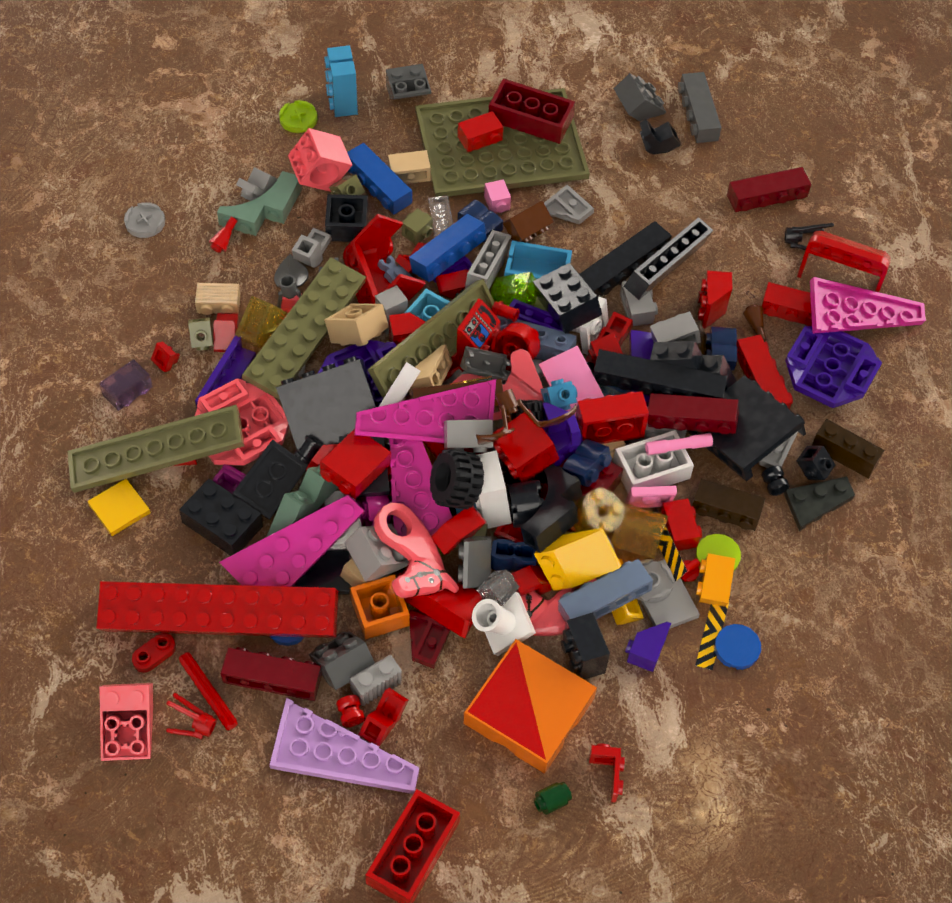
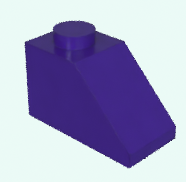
[625,622,671,672]

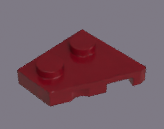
[409,610,451,669]

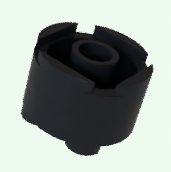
[507,480,544,528]

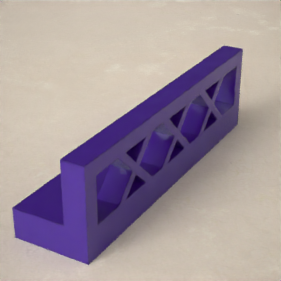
[195,336,256,408]

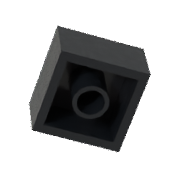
[325,194,368,242]
[561,612,610,680]

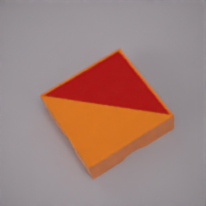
[463,639,597,774]

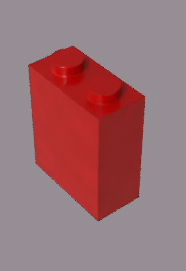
[320,429,391,499]

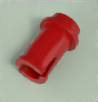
[492,301,520,322]

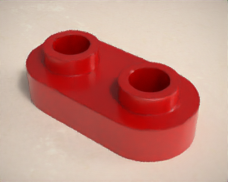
[132,633,176,673]

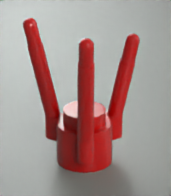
[166,693,217,740]

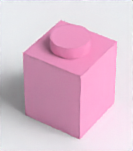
[484,180,511,213]

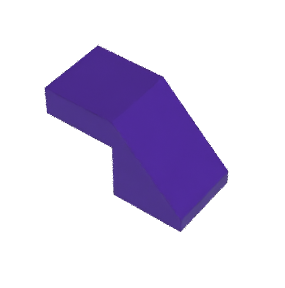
[543,402,581,447]

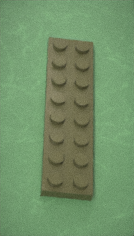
[242,257,366,399]
[368,279,495,399]
[67,405,244,493]

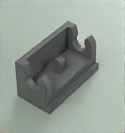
[460,346,511,381]

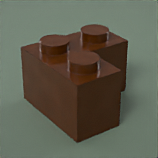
[503,201,554,243]

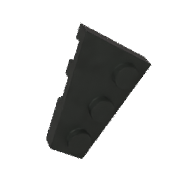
[784,476,855,531]

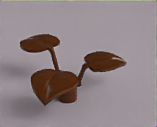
[476,389,577,445]

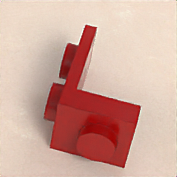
[589,743,625,802]

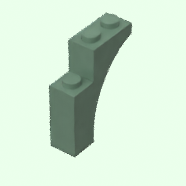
[217,171,302,236]
[267,465,339,537]

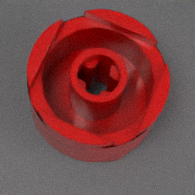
[491,322,540,371]

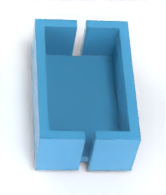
[324,45,358,117]
[504,240,572,293]

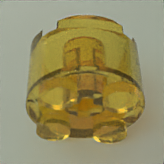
[574,487,625,535]

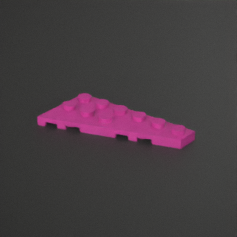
[389,438,452,536]

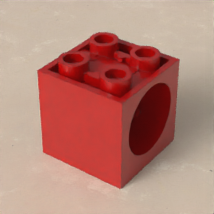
[493,409,560,482]

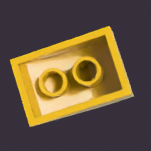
[534,528,621,591]

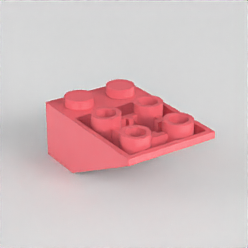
[100,683,153,761]

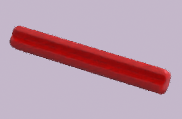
[179,652,238,731]

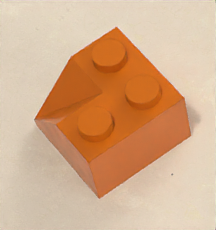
[350,574,410,640]

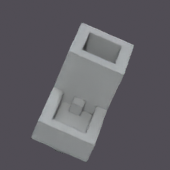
[236,167,277,201]
[292,228,332,268]

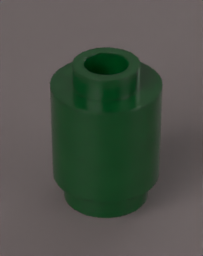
[534,782,572,815]

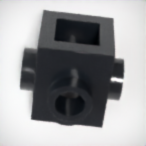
[796,446,835,480]

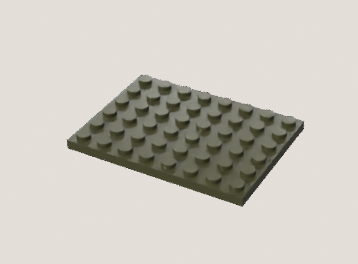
[415,88,590,198]

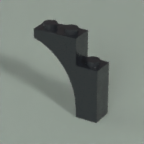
[650,341,737,390]
[520,464,583,553]

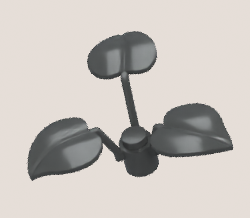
[244,254,309,334]

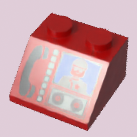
[457,298,501,356]

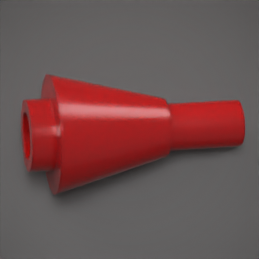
[208,217,238,253]

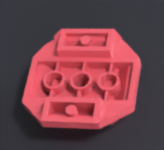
[195,378,289,466]

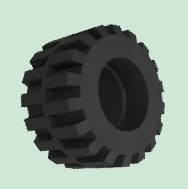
[430,449,484,510]

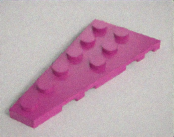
[810,277,926,334]
[354,379,496,443]
[219,495,365,587]

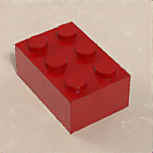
[576,391,649,444]

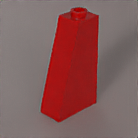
[396,565,484,638]

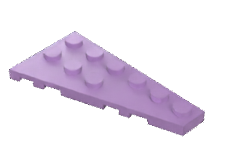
[270,698,419,794]

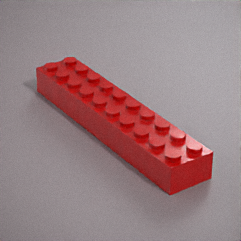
[96,581,339,638]

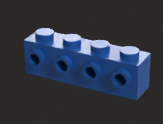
[347,143,412,215]
[409,214,487,282]

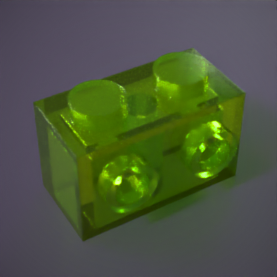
[491,272,537,306]

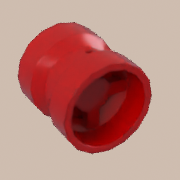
[336,695,365,728]

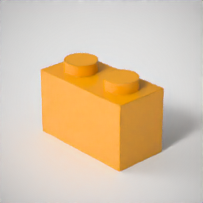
[696,553,735,607]

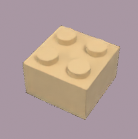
[325,303,389,346]

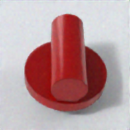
[680,558,700,582]

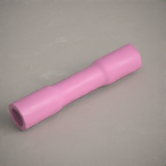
[645,433,713,455]

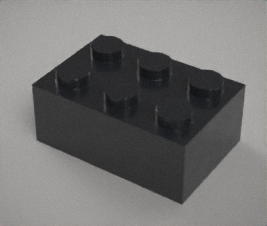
[533,263,602,334]
[179,479,263,556]

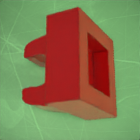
[151,341,180,372]

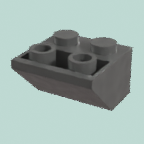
[386,64,431,100]
[613,73,666,121]
[458,536,491,588]
[309,631,375,690]

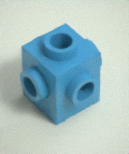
[540,379,577,410]

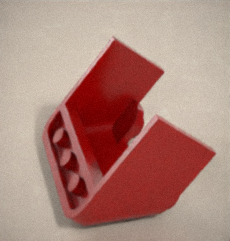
[343,214,426,304]
[797,231,891,292]

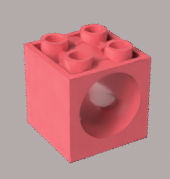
[288,128,352,192]

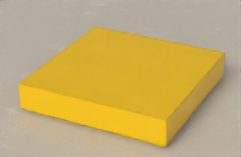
[87,479,151,536]

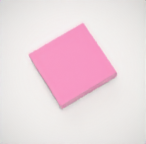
[625,486,677,509]

